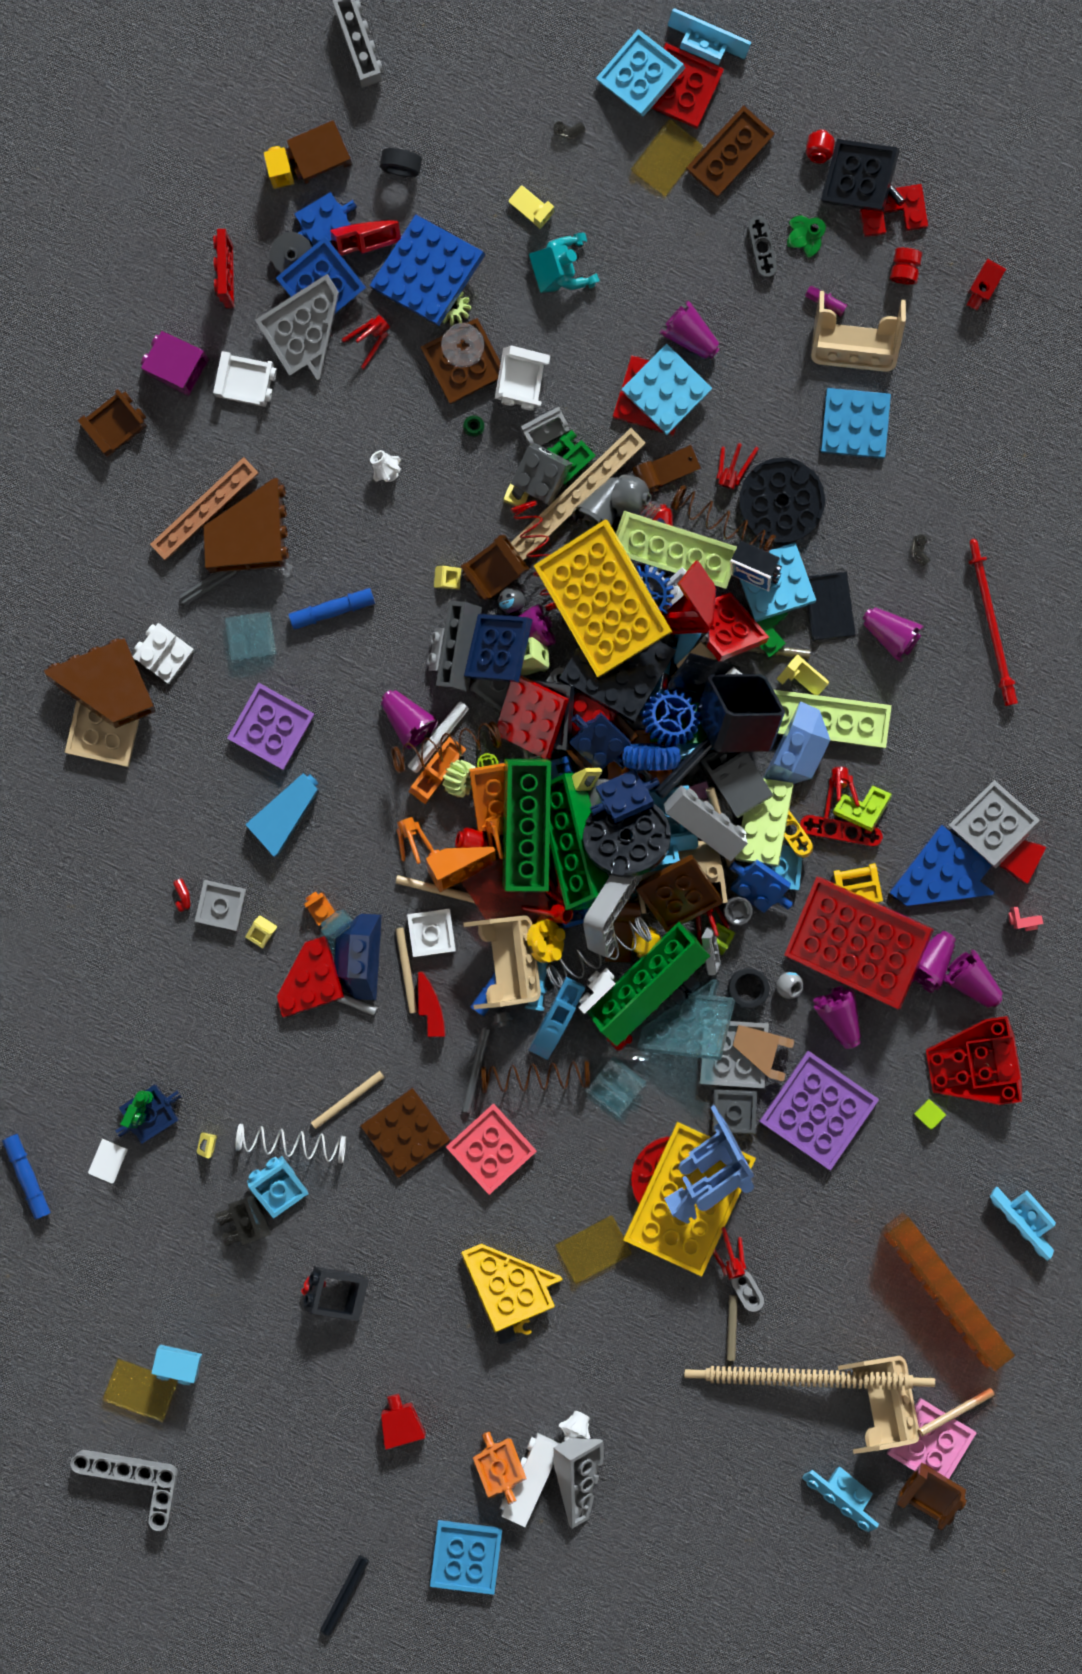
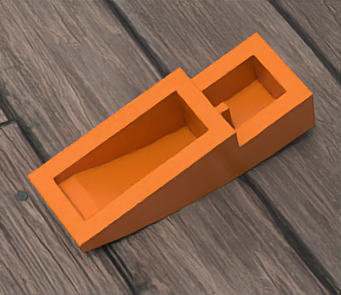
[408,736,466,804]

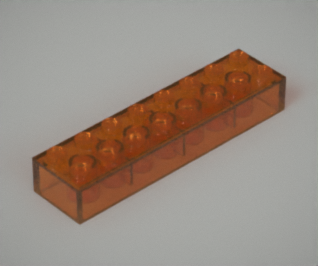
[882,1212,1015,1371]

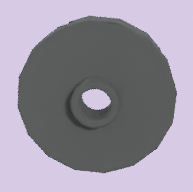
[270,232,312,273]

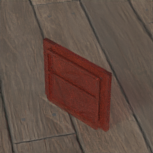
[461,858,553,924]

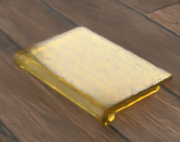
[631,119,703,196]
[555,1215,632,1284]
[102,1358,178,1423]

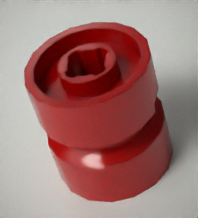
[890,247,923,285]

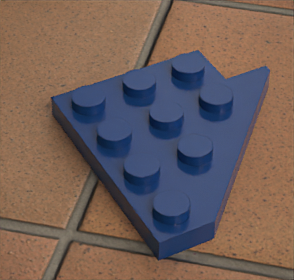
[889,825,994,906]

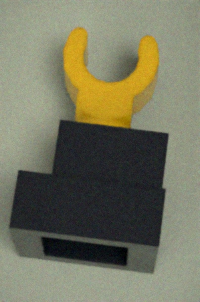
[497,1319,532,1344]

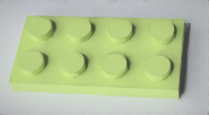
[735,778,794,867]

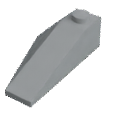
[553,1438,604,1529]

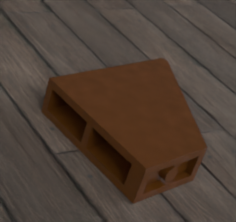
[204,478,289,573]
[44,638,156,728]

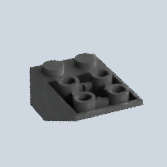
[700,751,773,818]

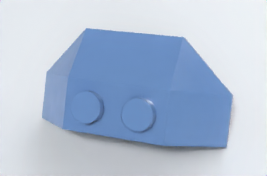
[763,701,830,784]

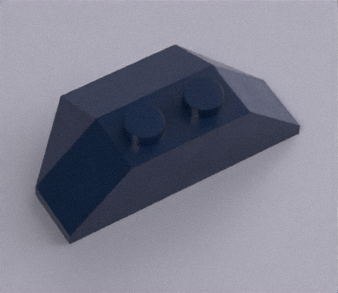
[334,913,382,1000]

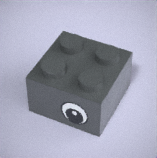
[511,444,573,504]

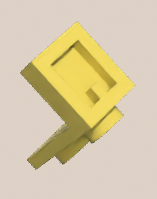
[509,186,554,229]
[777,655,829,695]

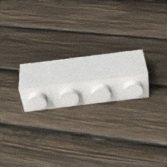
[500,1433,561,1527]

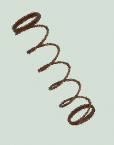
[670,485,776,552]
[391,721,501,773]
[481,1060,590,1093]

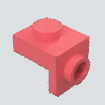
[1008,907,1043,931]

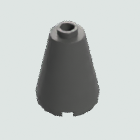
[572,477,622,531]

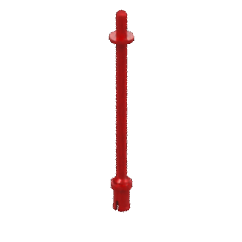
[968,539,1018,706]

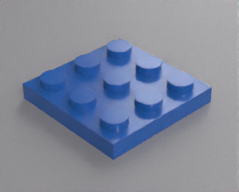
[276,237,366,314]

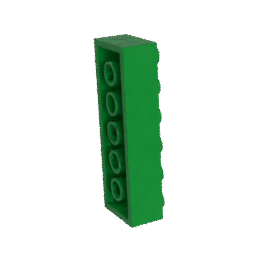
[502,759,551,891]
[550,773,609,911]
[587,922,710,1046]

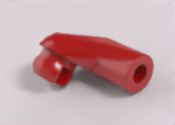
[173,879,191,912]

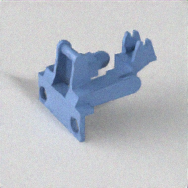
[664,1105,754,1224]

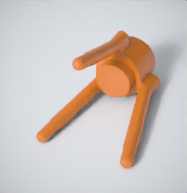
[485,815,504,859]
[396,817,435,864]

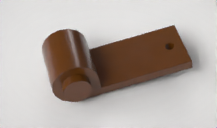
[632,445,701,494]
[605,901,641,962]

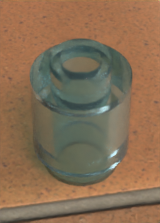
[320,909,353,940]

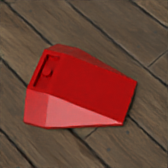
[926,1016,1022,1105]

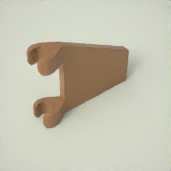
[733,1025,794,1081]

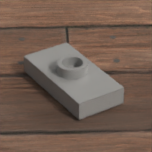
[702,927,721,975]

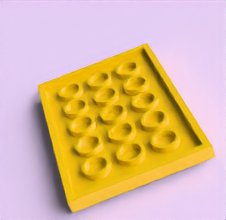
[533,519,672,677]
[623,1122,756,1277]

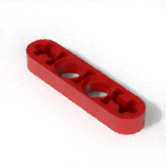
[799,815,883,846]

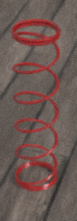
[511,501,557,611]

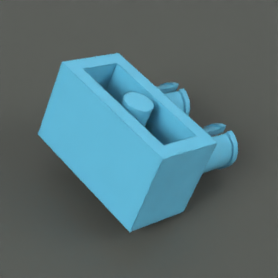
[151,1345,202,1385]

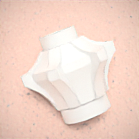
[370,450,401,482]
[559,1411,591,1441]

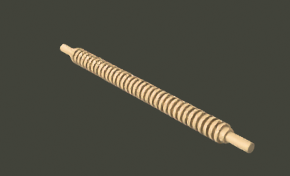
[685,1366,935,1390]

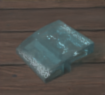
[225,612,276,661]
[585,1056,647,1117]

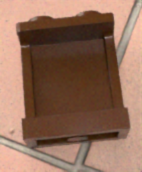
[285,120,352,184]
[77,389,147,457]
[461,535,530,601]
[897,1462,967,1530]

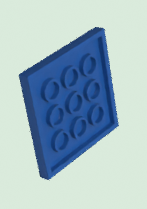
[369,215,485,326]

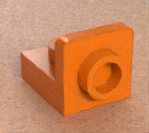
[303,892,337,926]

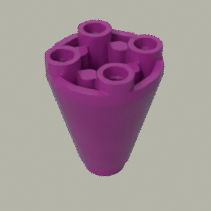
[518,604,556,647]
[912,931,956,993]
[813,986,861,1049]

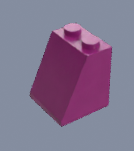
[141,331,209,397]

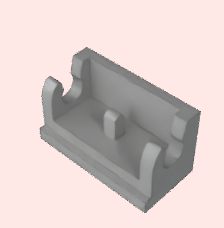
[521,406,570,446]

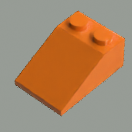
[426,847,496,892]

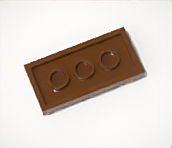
[686,105,775,198]

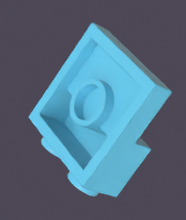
[247,1156,309,1219]

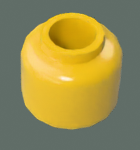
[631,926,661,958]

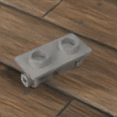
[427,628,445,671]

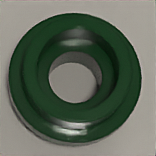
[463,415,485,437]

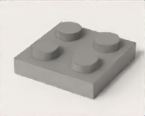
[195,880,247,931]

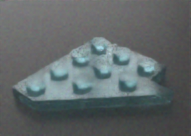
[638,979,735,1060]

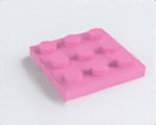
[887,1398,976,1479]

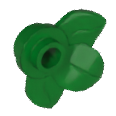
[787,215,826,258]

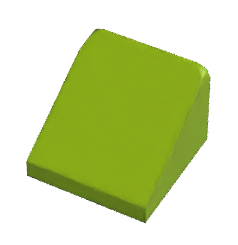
[716,922,735,955]
[914,1099,946,1130]

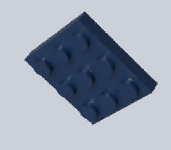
[464,614,533,682]

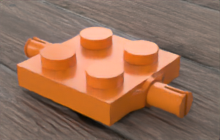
[473,1432,527,1505]

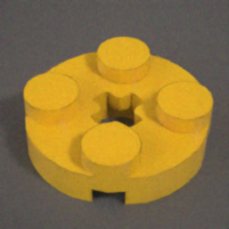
[527,919,565,963]

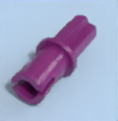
[805,286,847,317]

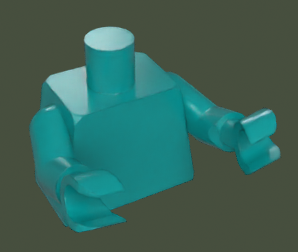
[529,232,600,293]

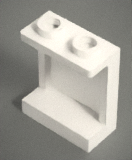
[495,346,550,411]
[213,351,277,407]

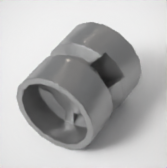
[723,897,753,925]

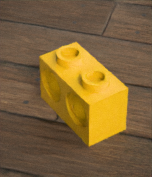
[263,146,294,189]

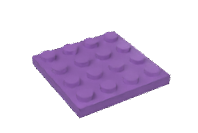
[759,1050,879,1171]

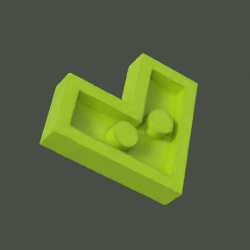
[833,785,892,832]

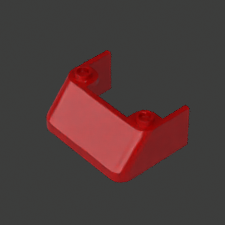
[635,560,716,634]

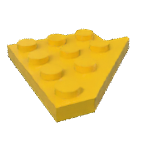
[461,1244,563,1333]

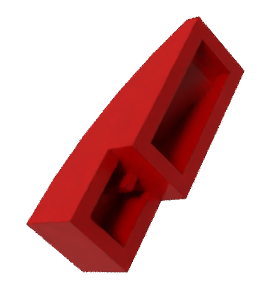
[330,221,401,255]
[418,971,446,1037]

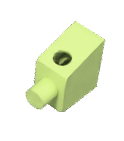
[521,637,550,675]

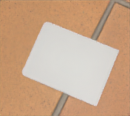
[88,1139,128,1183]

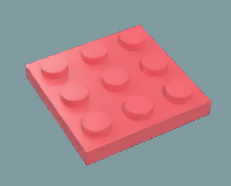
[446,1103,537,1195]

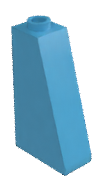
[245,773,319,857]

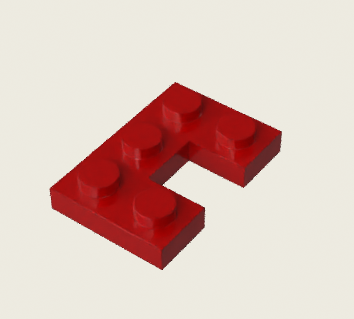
[860,184,928,237]

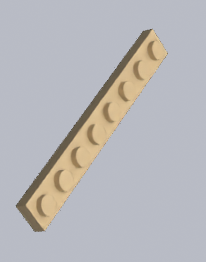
[511,428,646,560]

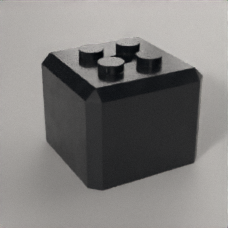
[696,674,785,753]

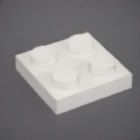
[407,909,456,957]

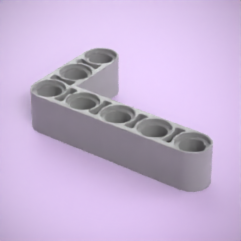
[583,874,644,958]
[70,1450,178,1531]

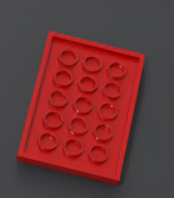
[784,877,934,1009]

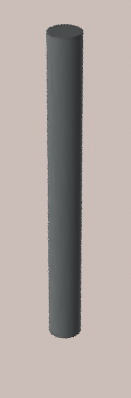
[462,1027,490,1113]

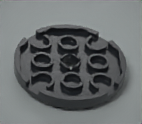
[739,457,825,544]
[583,804,671,877]

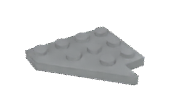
[255,274,339,380]

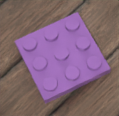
[227,683,315,770]

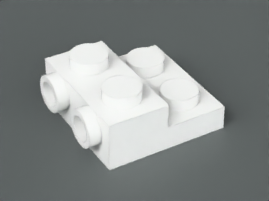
[132,623,194,684]
[578,968,616,1014]

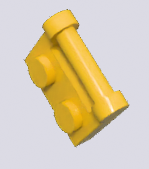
[833,863,883,902]

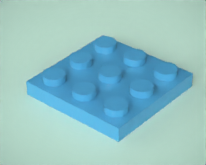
[821,388,891,459]
[430,1520,502,1595]

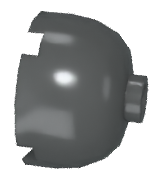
[612,474,652,518]

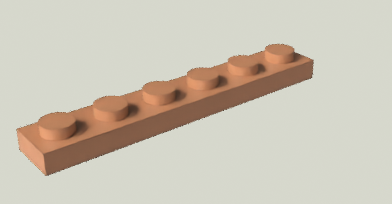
[150,457,259,561]

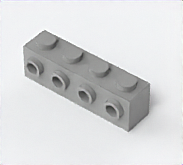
[332,0,384,88]
[664,786,748,862]

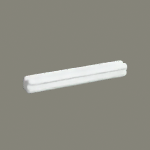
[408,702,469,773]

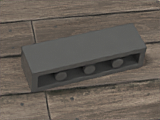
[436,601,482,691]

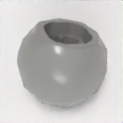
[776,972,803,999]

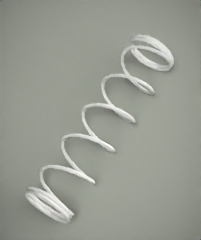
[235,1123,346,1164]

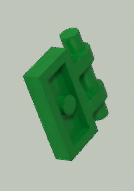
[547,430,596,485]
[120,1091,154,1128]

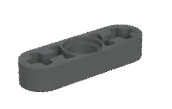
[748,216,777,279]

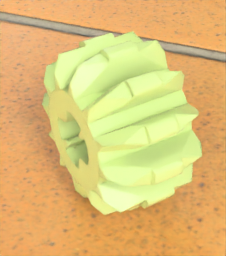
[442,291,471,326]
[442,760,475,798]

